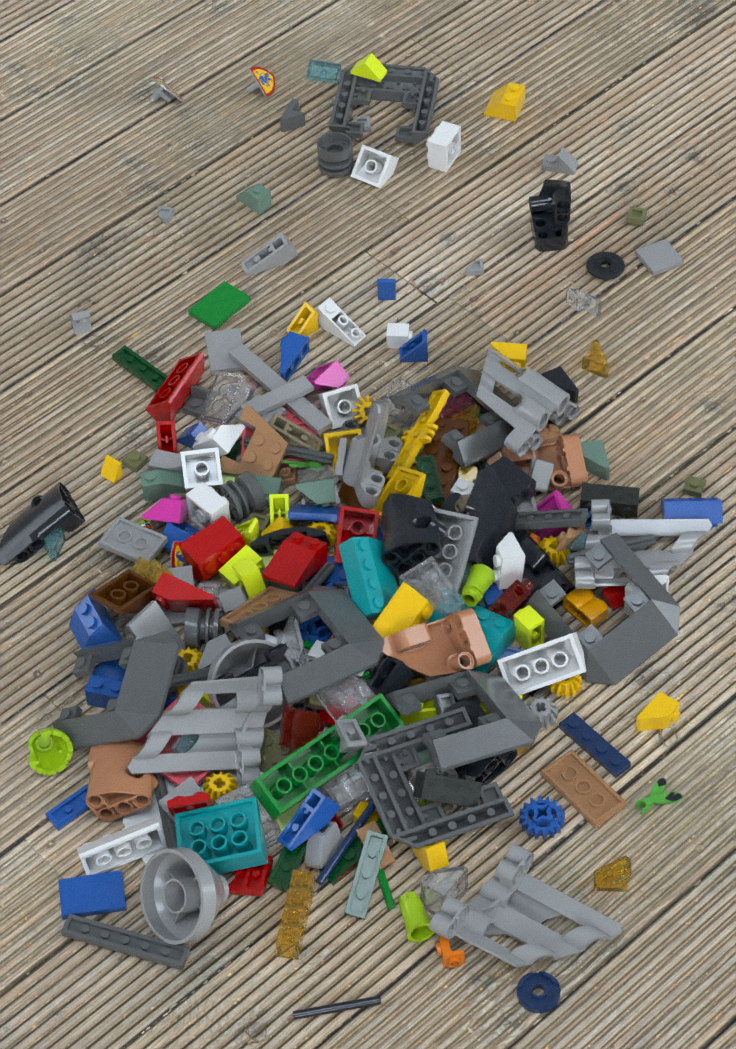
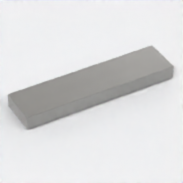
[241,376,314,416]

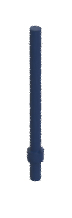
[315,797,376,885]

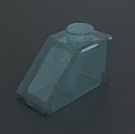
[43,527,66,562]

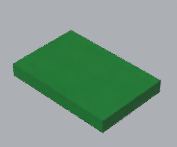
[188,281,251,331]

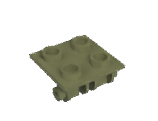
[259,728,300,773]

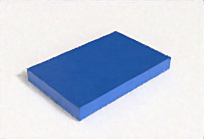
[287,504,340,522]
[58,870,127,920]

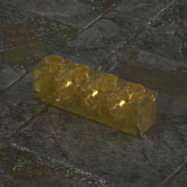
[276,869,316,960]

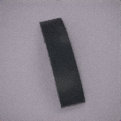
[250,527,330,557]
[213,643,288,680]

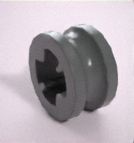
[342,420,359,430]

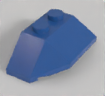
[69,588,122,649]

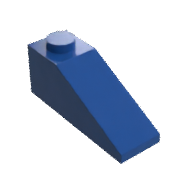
[280,331,310,382]
[277,787,340,851]

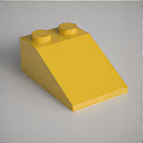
[370,466,426,524]

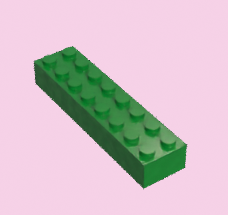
[249,693,406,821]

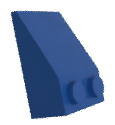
[85,659,126,709]

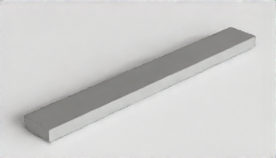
[229,344,333,435]

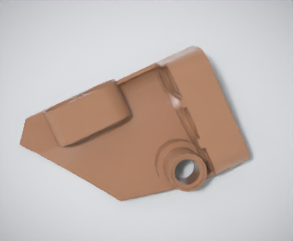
[487,433,588,492]
[382,608,492,677]
[86,740,159,822]

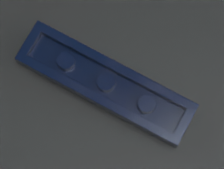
[559,712,631,778]

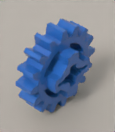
[298,615,333,644]
[519,796,565,840]

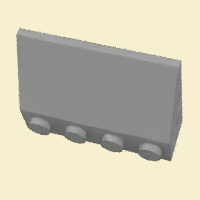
[404,508,479,594]

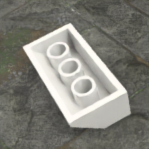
[497,632,586,695]
[76,816,167,875]

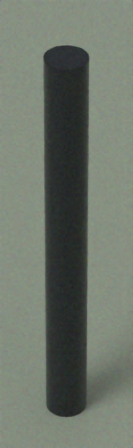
[293,995,381,1020]

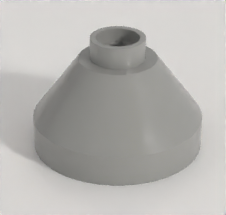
[207,638,295,728]
[140,847,229,945]

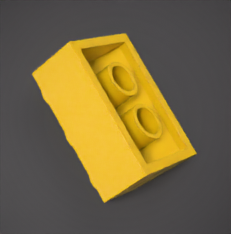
[372,582,434,638]

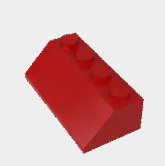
[146,352,204,422]

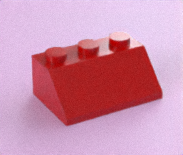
[178,516,246,581]

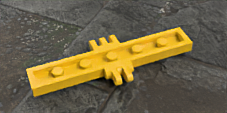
[386,389,450,480]

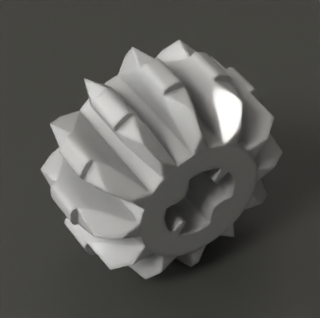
[526,696,558,730]

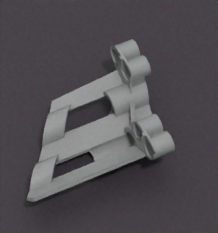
[476,347,580,457]
[342,398,402,509]
[574,499,712,589]
[127,666,283,787]
[429,844,622,967]

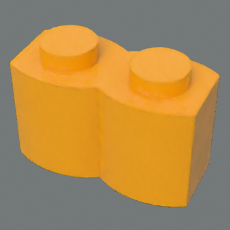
[563,589,608,628]

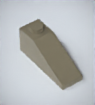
[267,412,323,451]

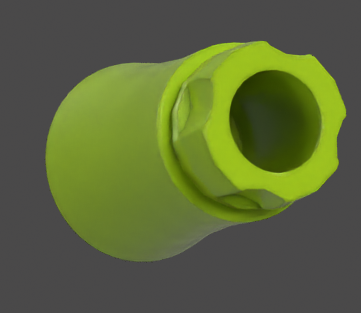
[460,564,495,607]
[399,891,435,942]

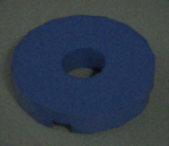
[517,971,561,1014]

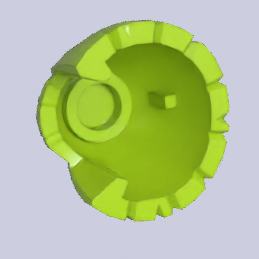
[28,727,73,776]

